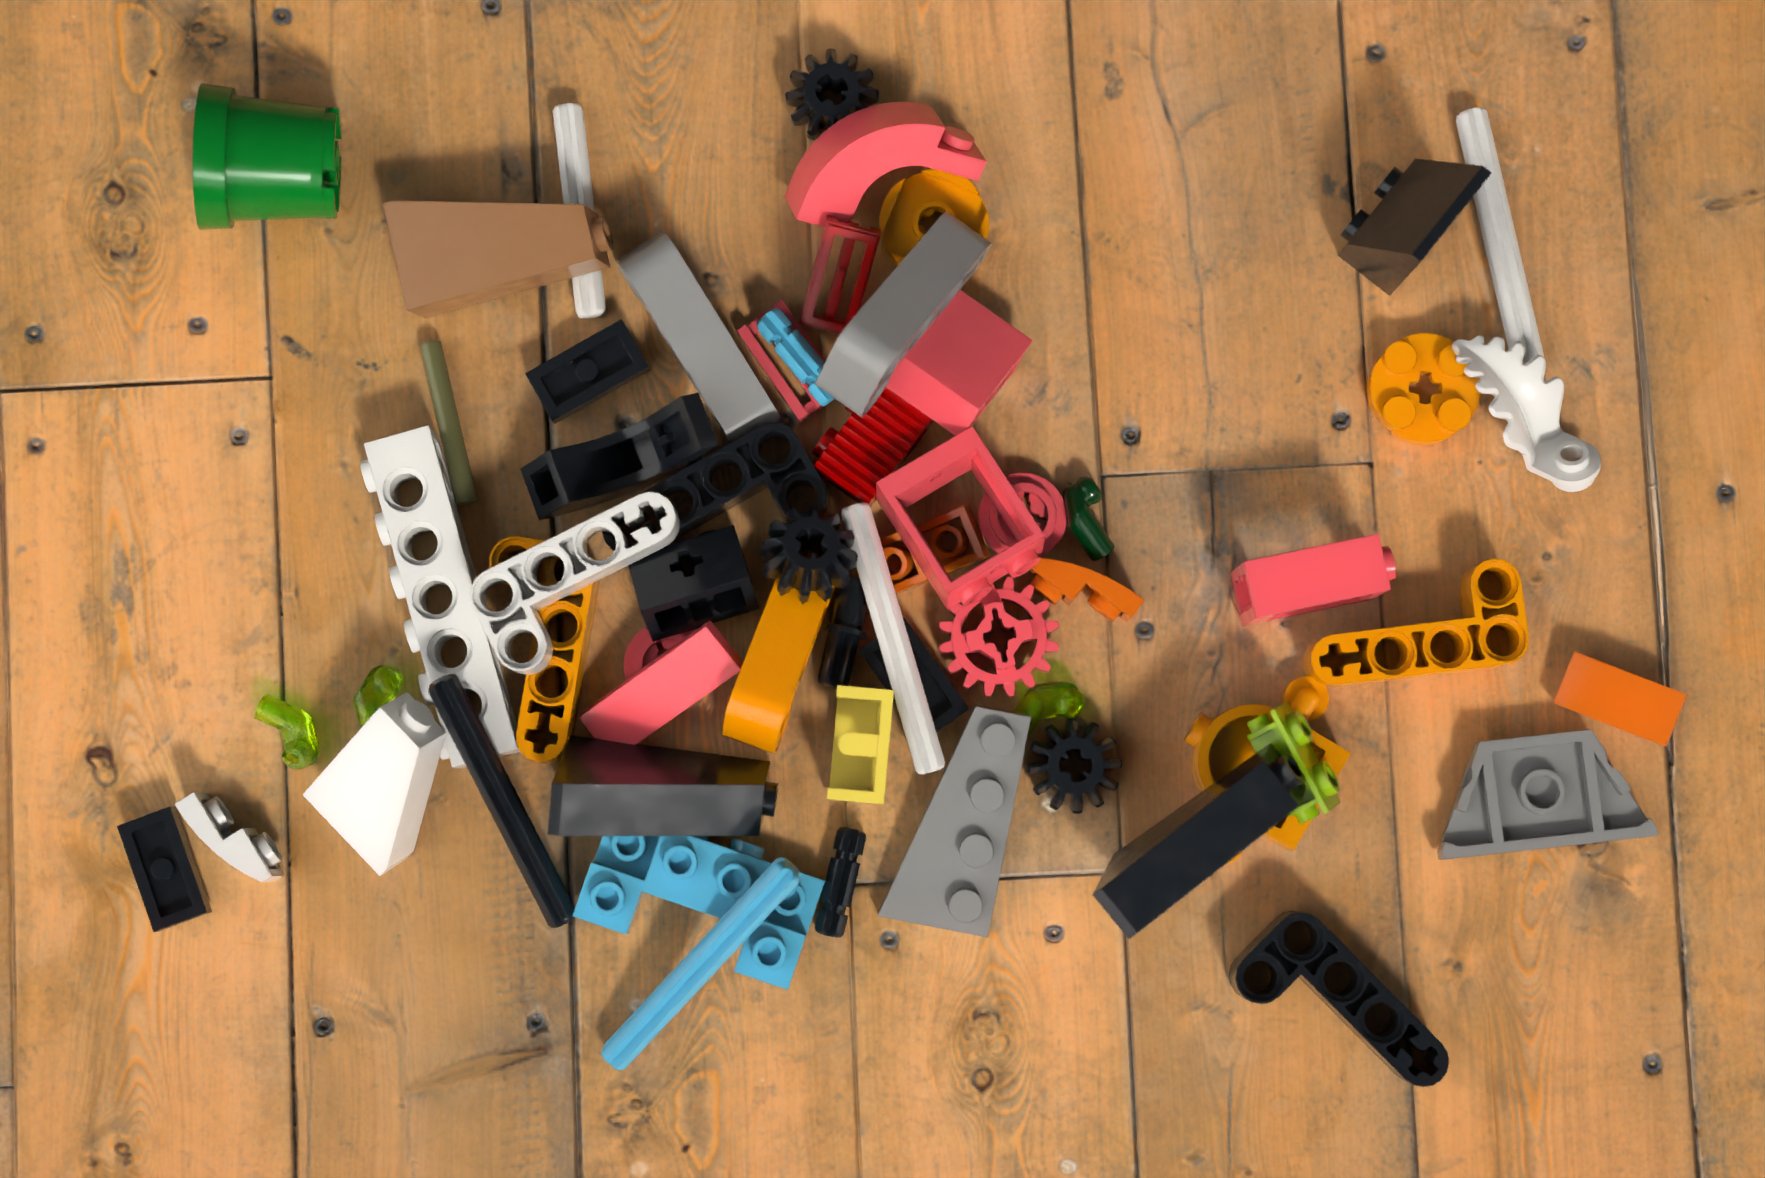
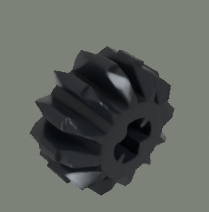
[785,48,879,141]
[761,505,858,605]
[1026,718,1123,814]

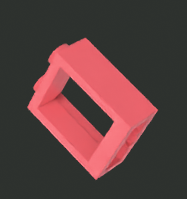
[876,426,1045,609]
[1230,534,1396,627]

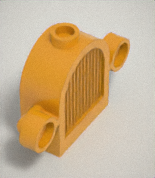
[1184,676,1351,865]

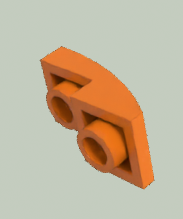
[880,505,990,595]
[1027,558,1145,622]
[1553,651,1688,747]

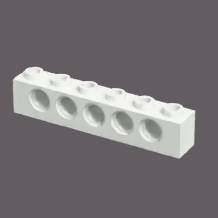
[360,425,520,769]

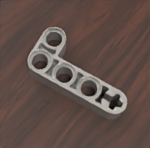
[815,211,992,418]
[615,231,781,443]

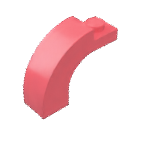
[785,102,987,227]

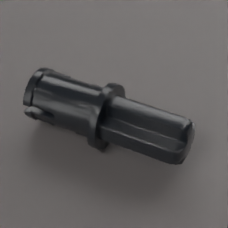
[818,577,867,688]

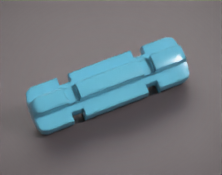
[757,308,835,406]

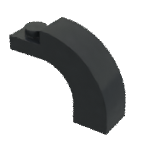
[520,392,718,521]

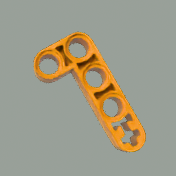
[489,536,600,764]
[722,550,836,754]
[1303,558,1529,688]

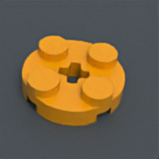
[879,168,990,266]
[1367,333,1481,446]

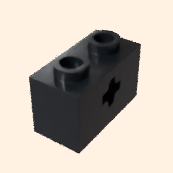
[628,525,760,642]

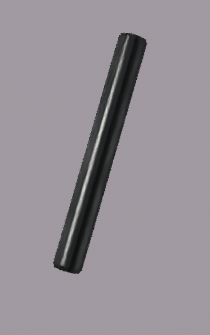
[428,674,575,928]

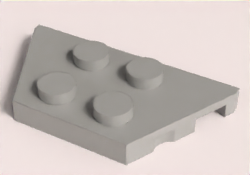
[1437,729,1658,860]

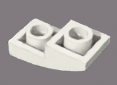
[175,792,284,882]

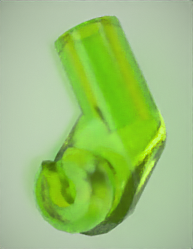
[353,665,404,728]
[1013,681,1085,739]
[254,694,321,770]

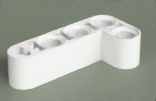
[470,492,680,675]

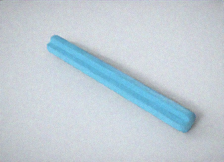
[601,857,801,1070]

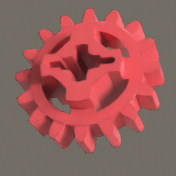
[938,576,1059,698]

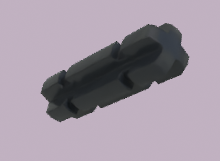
[815,827,866,938]

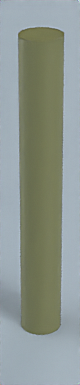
[419,341,478,506]

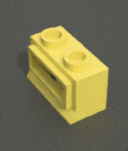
[827,685,894,804]

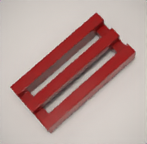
[799,215,881,334]

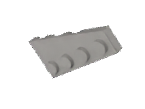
[877,705,1031,938]

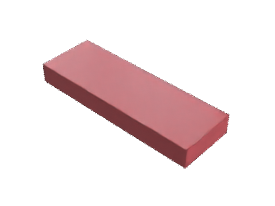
[578,620,743,745]

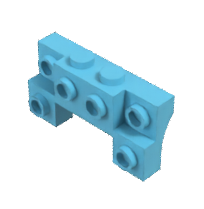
[572,836,825,990]

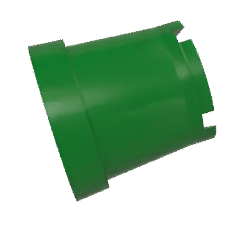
[193,83,341,230]

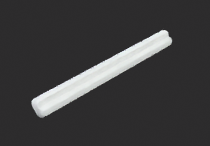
[1456,107,1545,364]
[841,502,945,775]

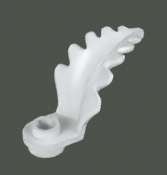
[1452,335,1601,492]

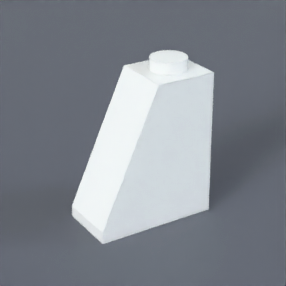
[303,692,446,876]

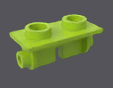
[1246,702,1340,824]

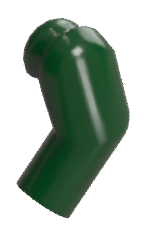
[1062,476,1115,561]

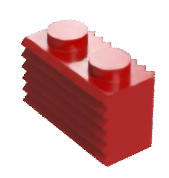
[812,387,934,507]

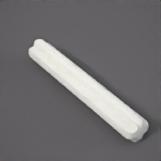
[553,103,606,319]

